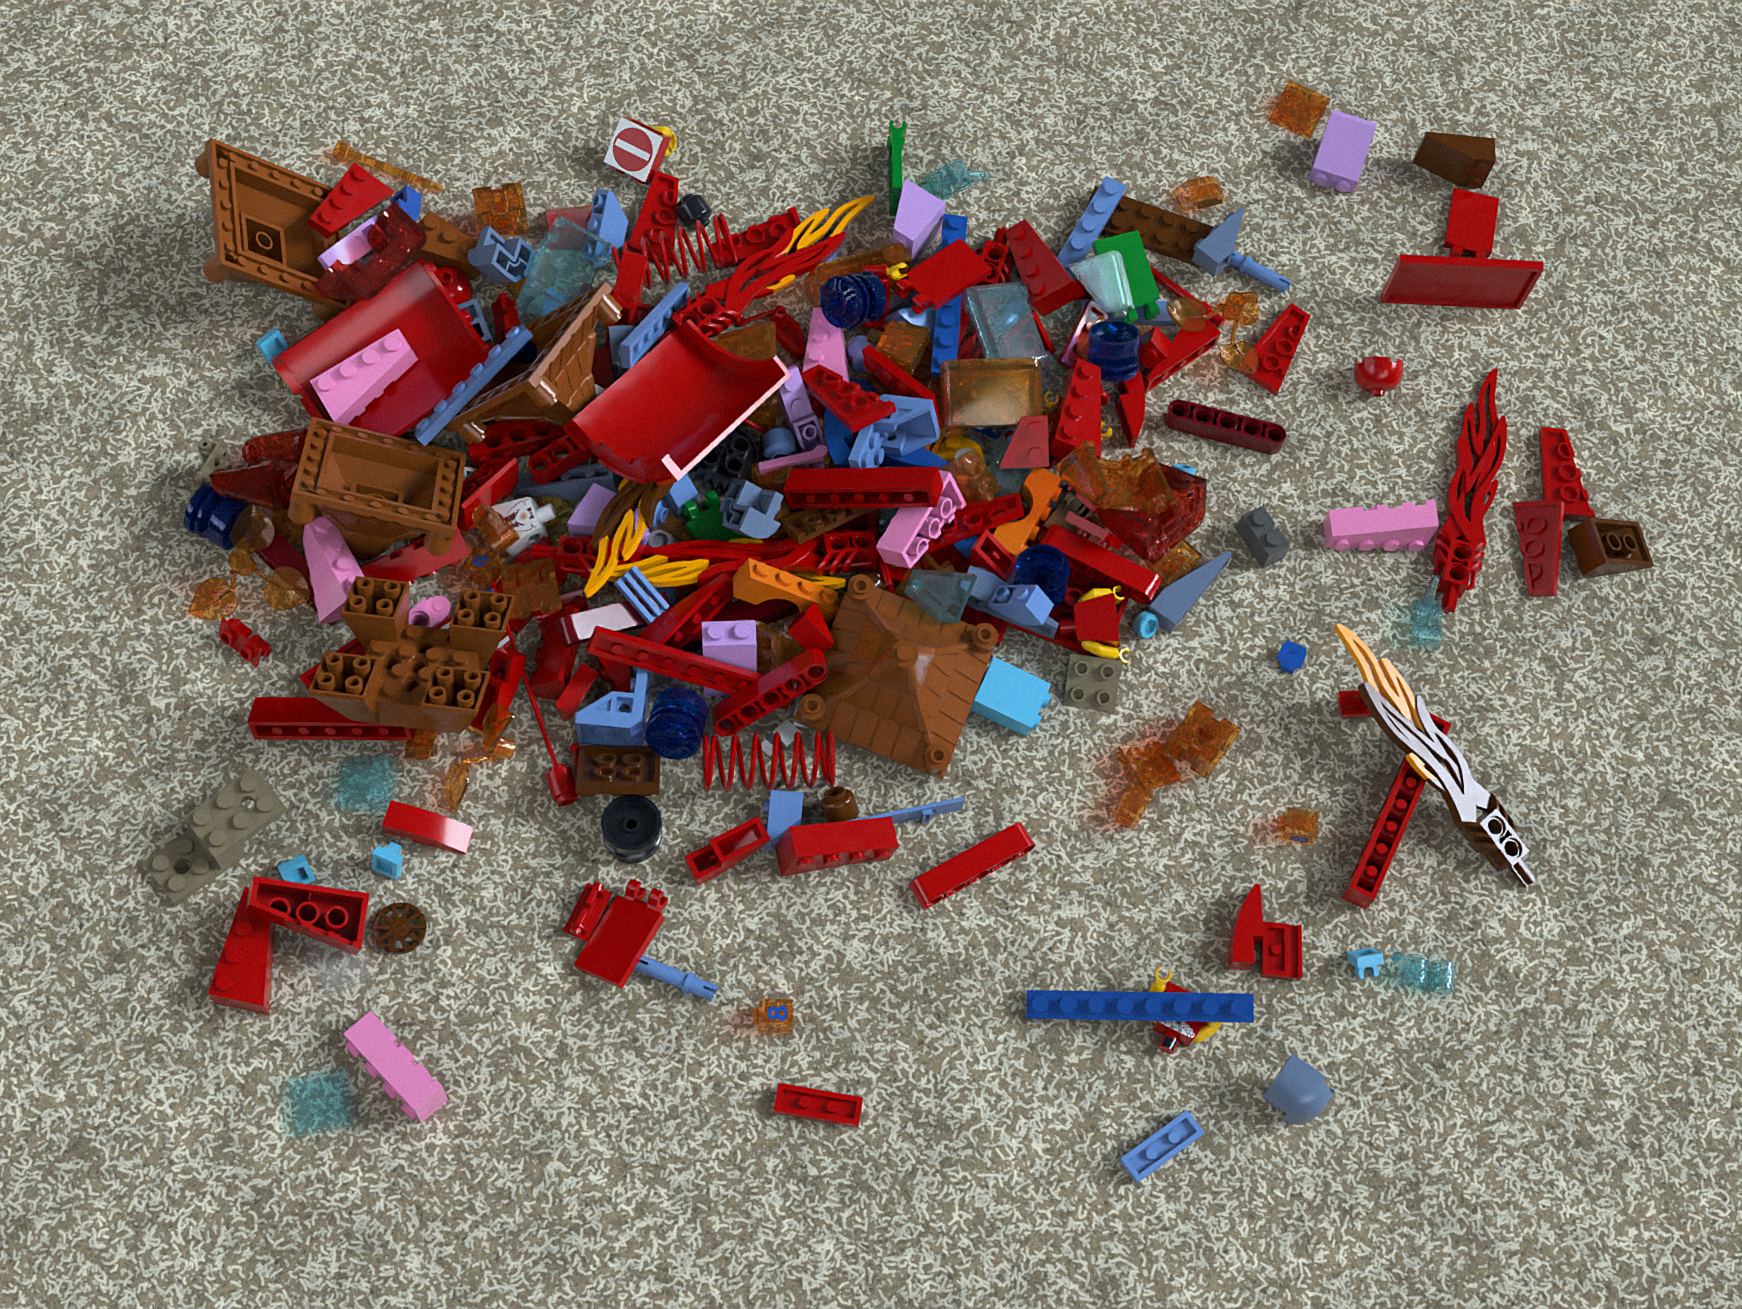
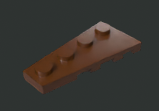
[778,508,876,545]

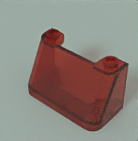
[314,202,427,302]
[209,427,308,512]
[1097,462,1207,564]

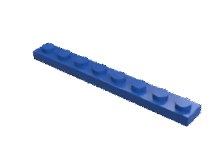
[930,214,967,380]
[1026,990,1254,1023]

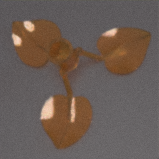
[1166,291,1259,374]
[188,504,310,620]
[443,703,516,813]

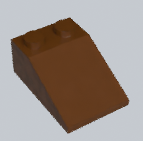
[1413,131,1496,189]
[1567,517,1654,577]

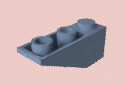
[1192,206,1245,277]

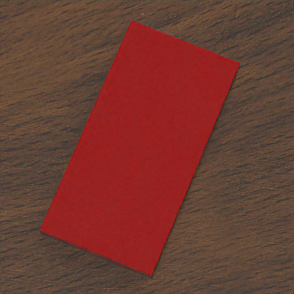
[1380,254,1544,310]

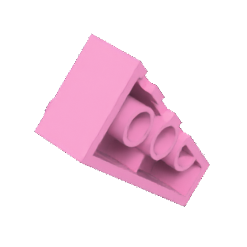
[802,307,851,401]
[310,329,418,425]
[876,470,966,569]
[1323,499,1439,552]
[343,1011,448,1123]

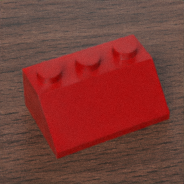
[457,457,519,531]
[529,608,580,701]

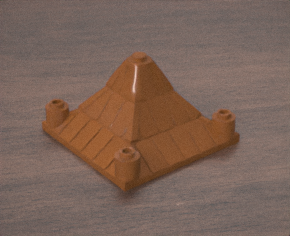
[194,137,351,322]
[445,281,623,444]
[288,417,466,561]
[793,574,999,780]

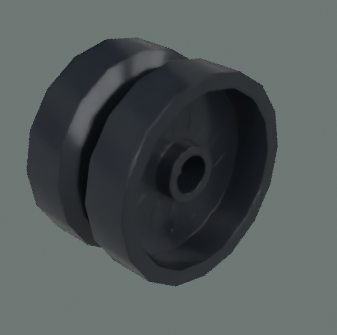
[601,794,662,864]

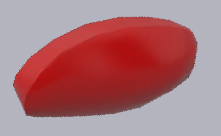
[770,308,805,360]

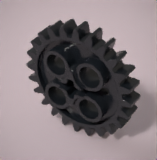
[688,424,765,494]

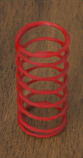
[611,212,738,290]
[702,730,836,793]

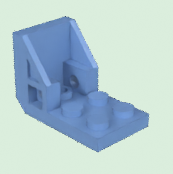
[848,394,941,468]
[575,666,652,746]

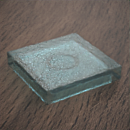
[288,1068,355,1138]

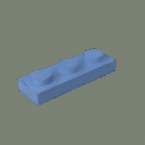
[1119,1110,1205,1184]

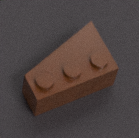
[398,211,481,281]

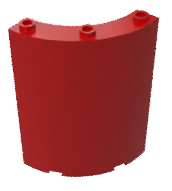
[270,257,494,437]
[562,319,792,486]

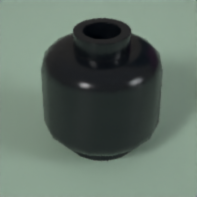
[677,193,712,230]

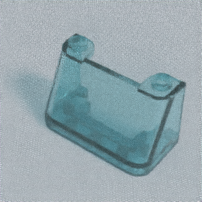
[514,215,611,317]
[962,281,1053,390]

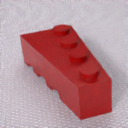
[1005,219,1085,317]
[1048,358,1101,471]
[359,526,471,585]
[775,817,899,877]
[245,876,370,956]
[207,887,276,1015]

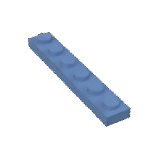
[1057,176,1127,279]
[618,281,689,369]
[414,324,533,446]

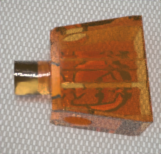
[867,320,929,377]

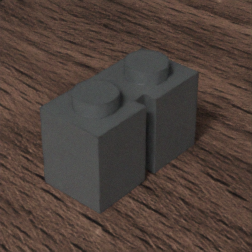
[1236,506,1290,569]

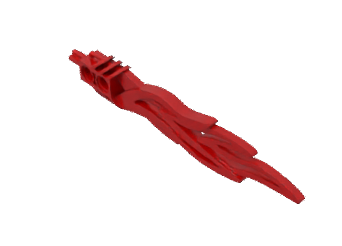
[1432,368,1507,614]

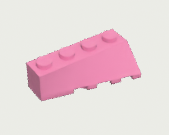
[302,516,364,625]

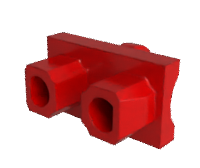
[1337,690,1385,718]

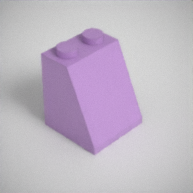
[1308,110,1377,193]
[890,179,946,268]
[567,483,651,545]
[702,620,757,696]

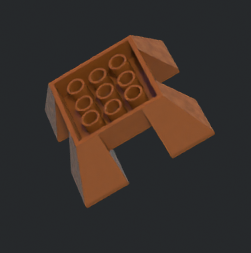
[309,576,516,734]

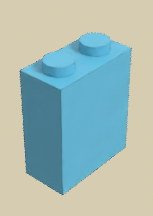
[970,657,1051,736]

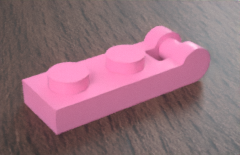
[759,445,833,486]

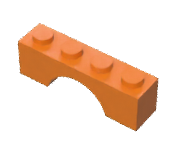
[993,467,1063,561]
[732,558,839,625]

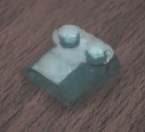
[338,753,400,811]

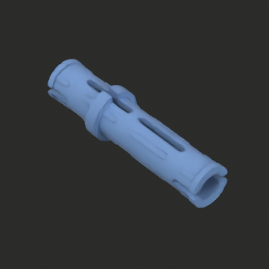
[1229,250,1292,294]
[634,955,719,1002]

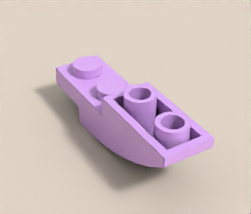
[317,215,384,278]
[777,365,830,457]

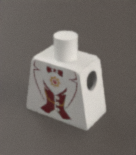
[491,497,557,557]

